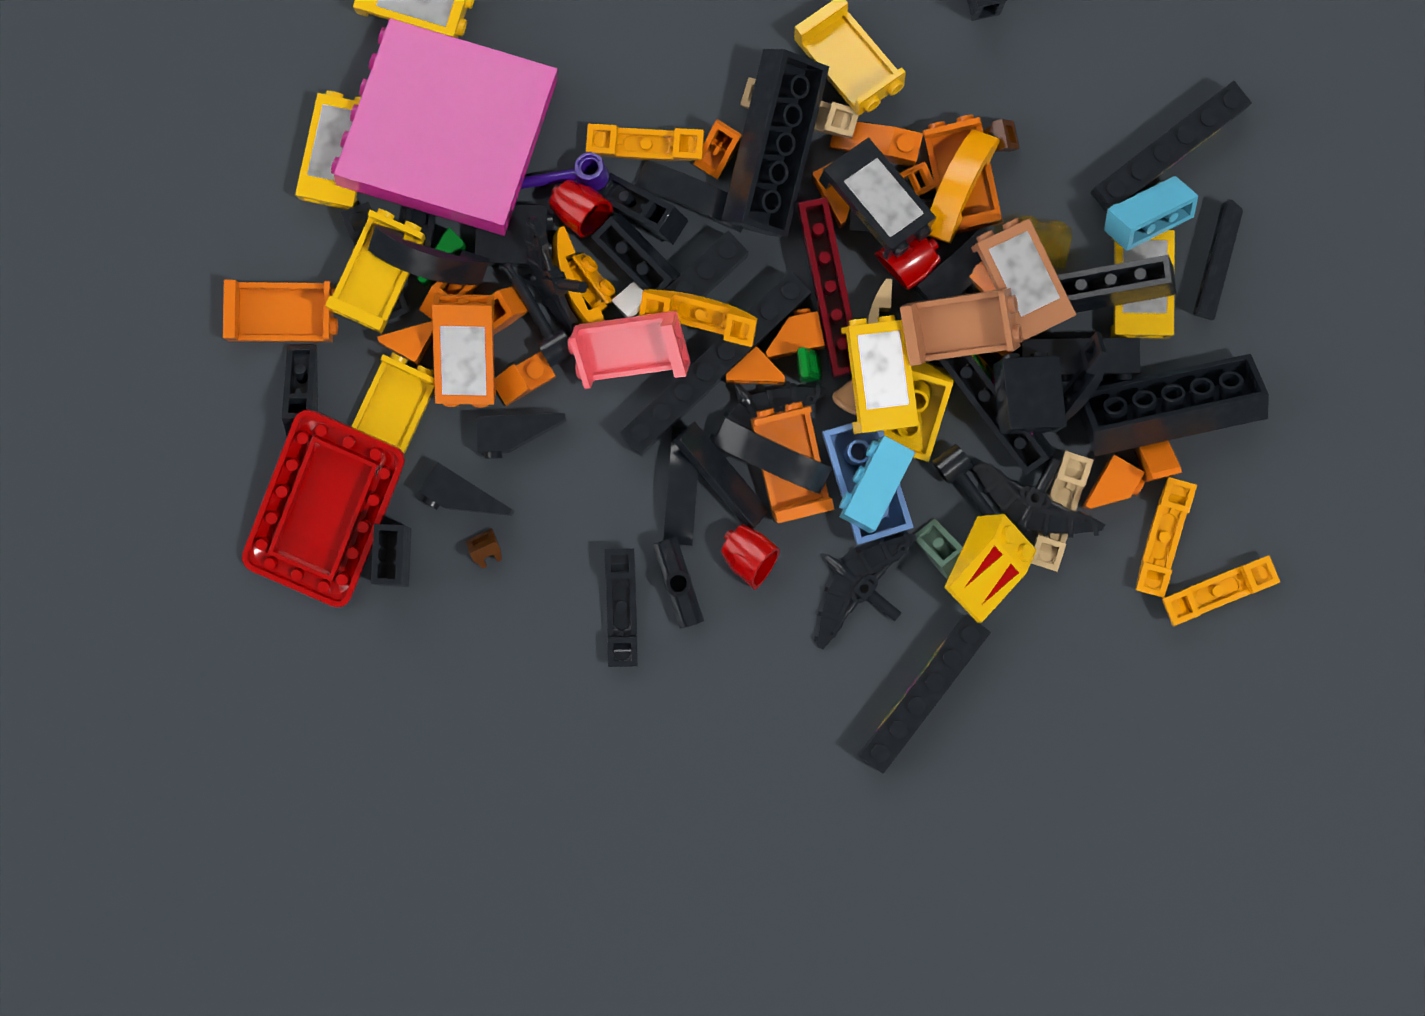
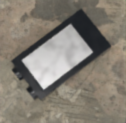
[819,138,936,260]

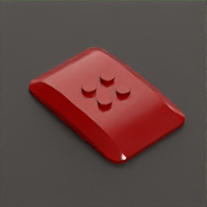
[242,409,405,607]

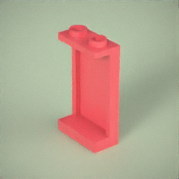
[568,311,691,389]

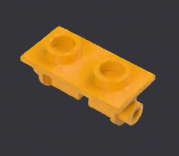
[568,253,616,312]

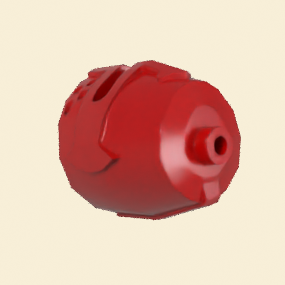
[549,179,613,237]
[874,238,940,290]
[721,524,780,590]

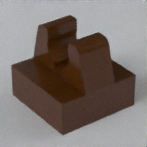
[984,119,1020,152]
[466,529,502,568]

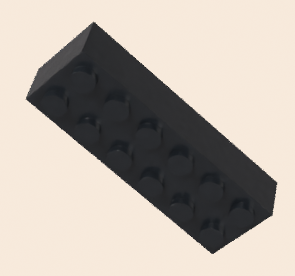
[721,49,830,238]
[1079,354,1269,456]

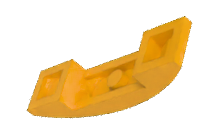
[586,124,704,161]
[928,129,1000,244]
[552,226,605,324]
[639,289,758,347]
[1135,477,1197,598]
[1162,555,1280,626]

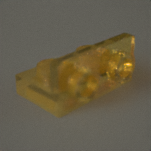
[1013,215,1072,269]

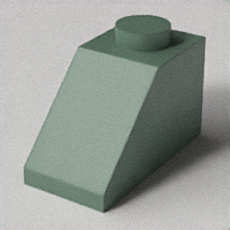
[914,518,963,580]

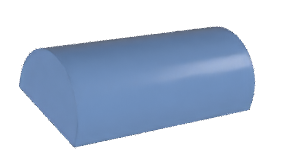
[822,421,914,545]

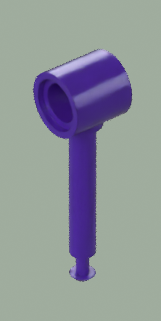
[521,152,609,191]

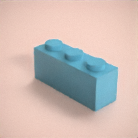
[1104,176,1198,251]
[839,435,915,533]

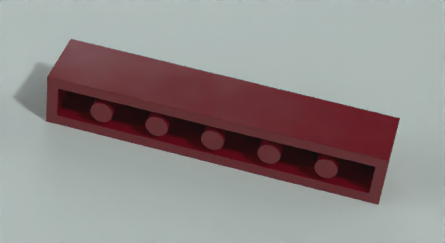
[797,197,853,379]

